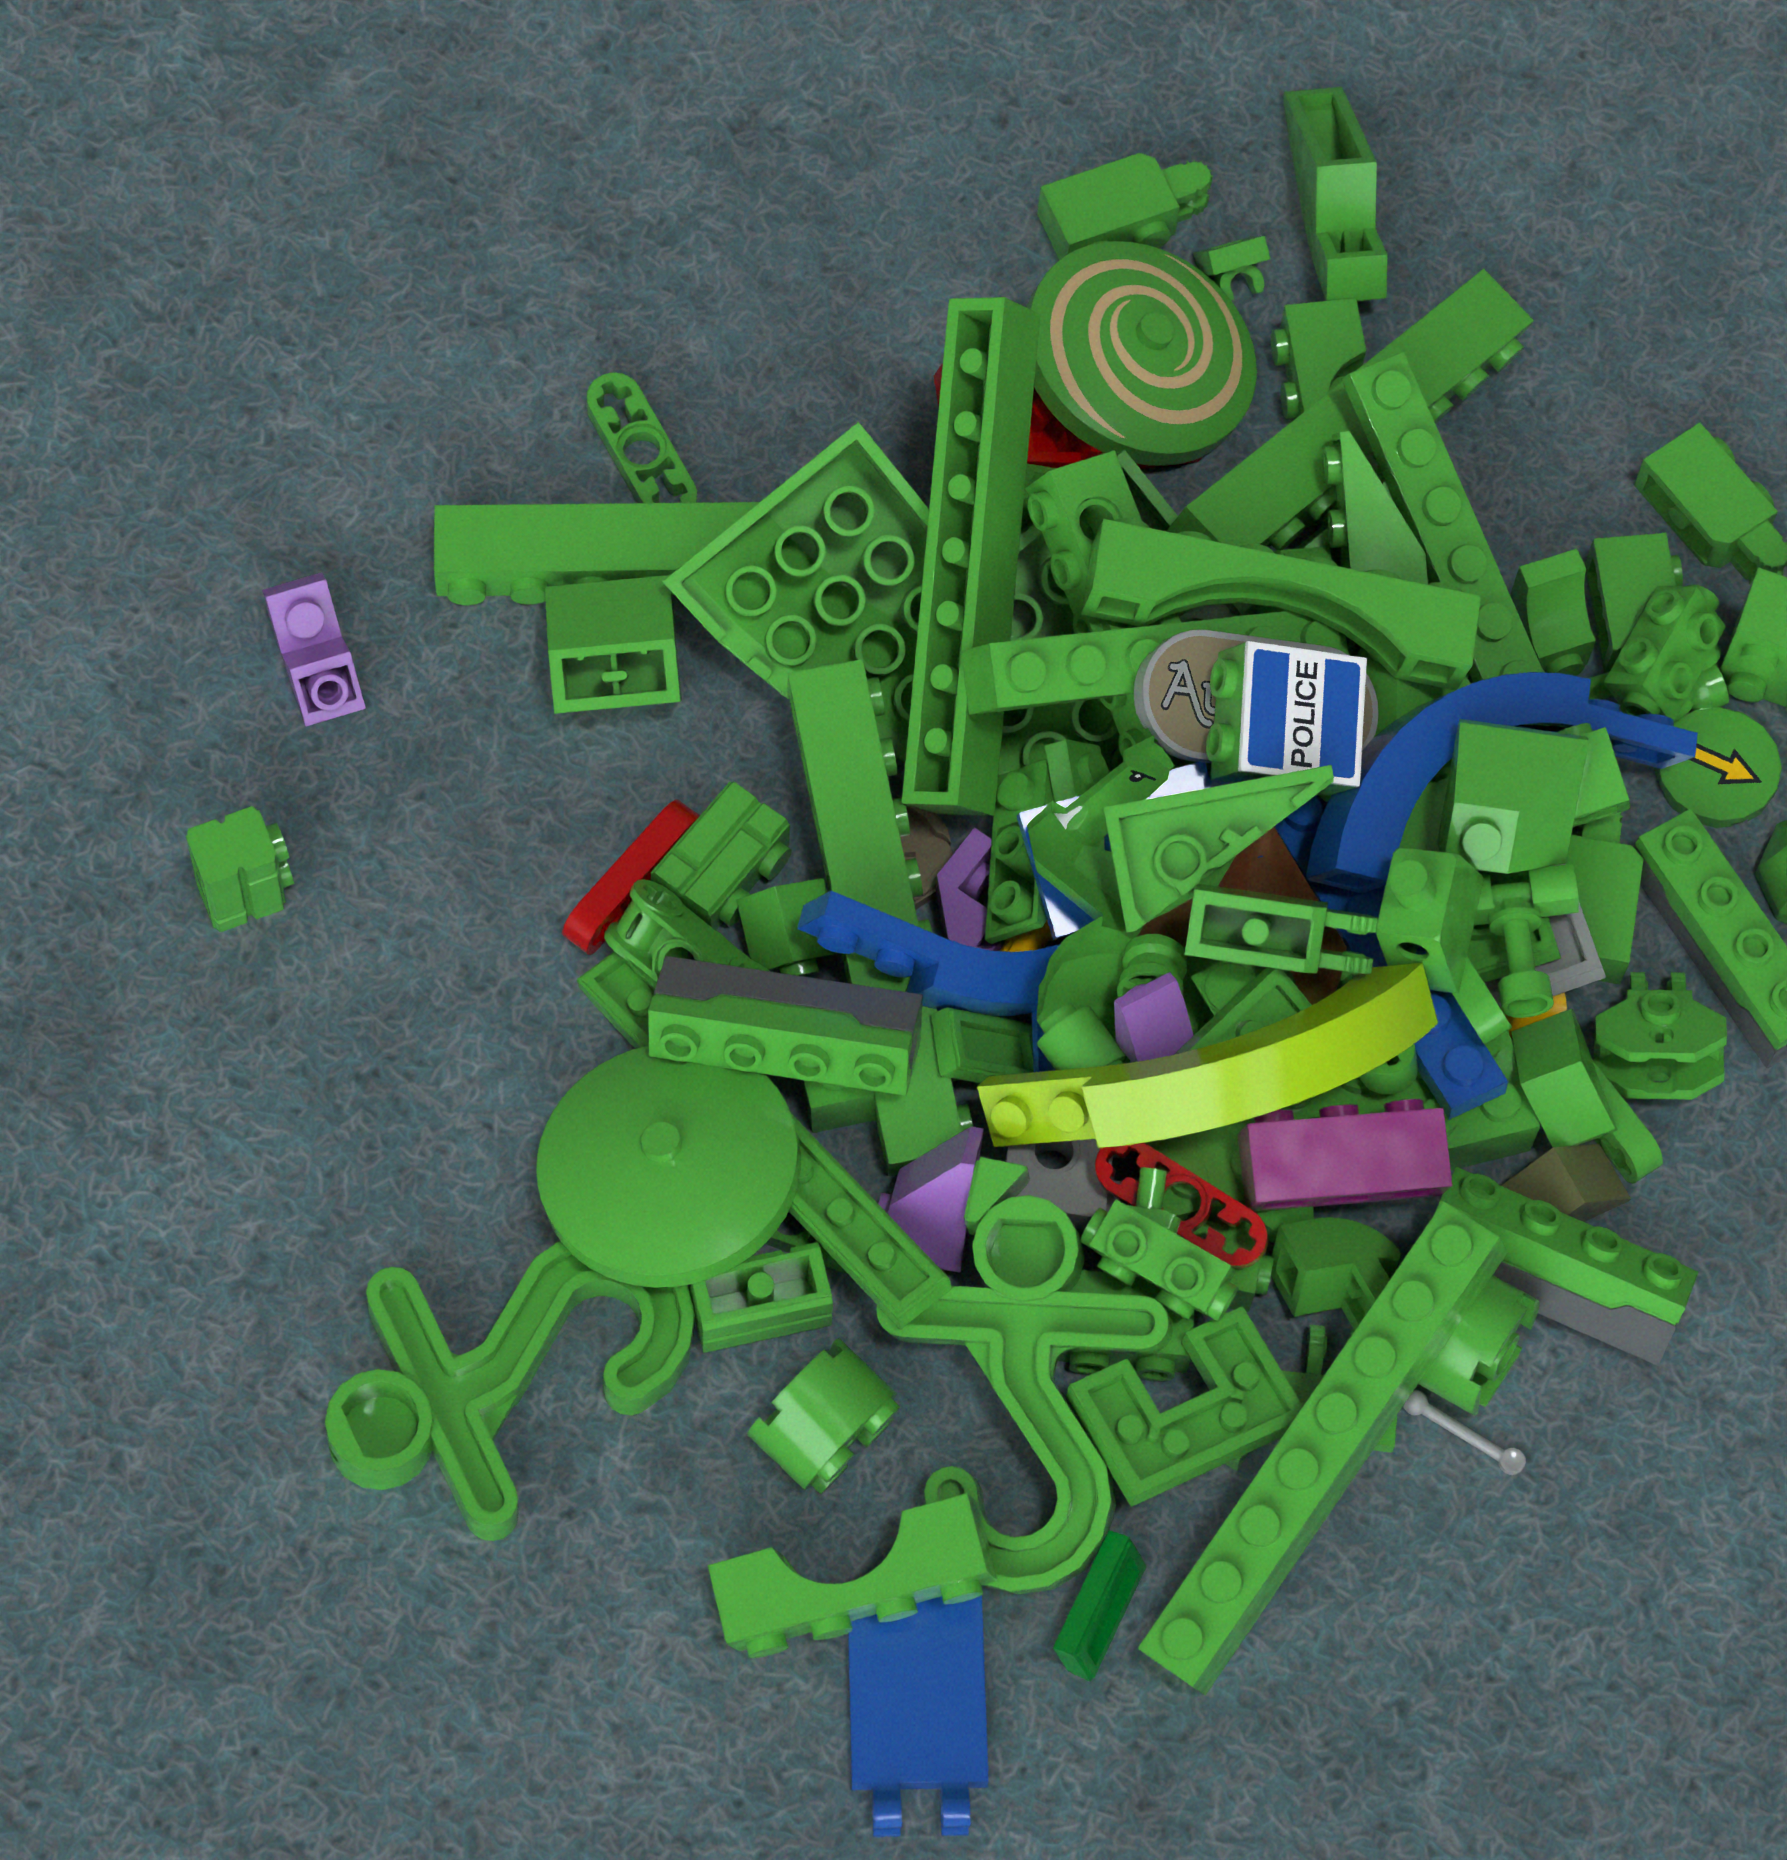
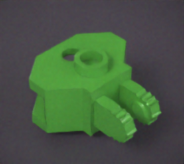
[1594,972,1727,1100]

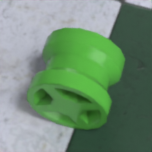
[1117,934,1189,998]

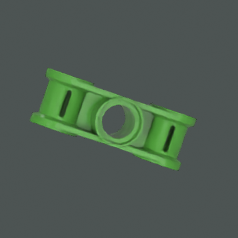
[604,879,771,982]

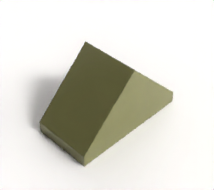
[1501,1144,1631,1222]

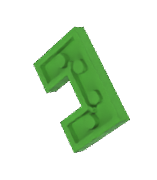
[1066,1306,1303,1507]

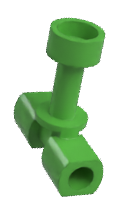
[1474,864,1579,1018]

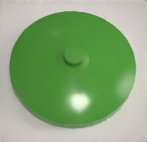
[536,1045,801,1288]

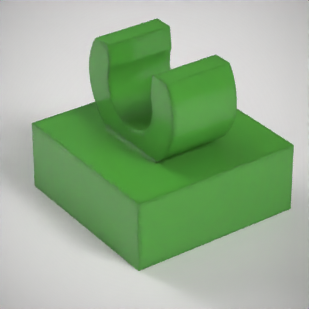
[1193,236,1271,301]

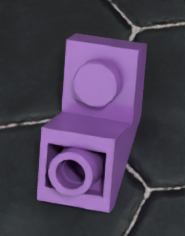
[262,572,366,726]
[936,827,1001,951]

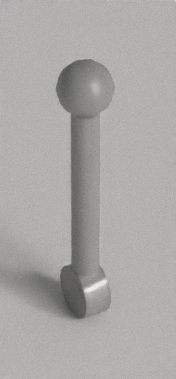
[1403,1390,1526,1475]

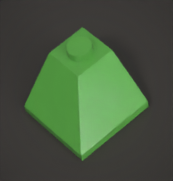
[1437,719,1589,874]

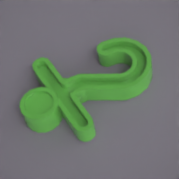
[876,1195,1173,1594]
[325,1241,695,1541]

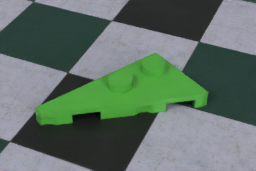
[1103,765,1334,932]

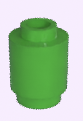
[1037,1003,1127,1070]

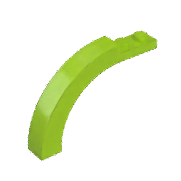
[977,962,1438,1148]

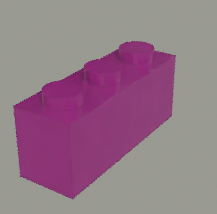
[1237,1099,1453,1211]

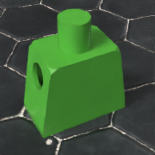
[1377,847,1484,993]

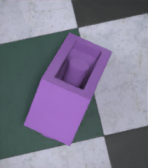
[878,1127,984,1272]

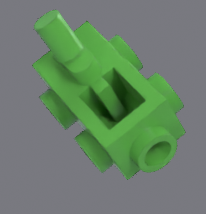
[1588,585,1726,721]
[1080,1167,1238,1322]

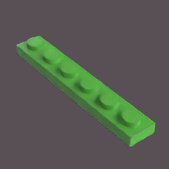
[1341,351,1544,683]

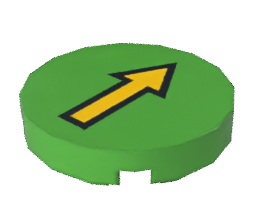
[1654,707,1782,828]

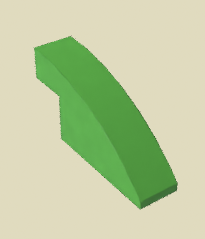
[1284,87,1387,301]

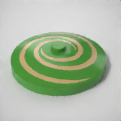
[1026,241,1257,466]

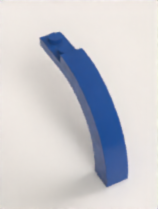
[1305,672,1698,894]
[797,890,1061,1017]

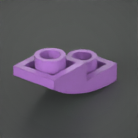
[1114,972,1194,1063]

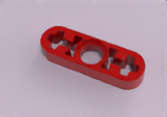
[562,799,700,955]
[1095,1143,1268,1269]

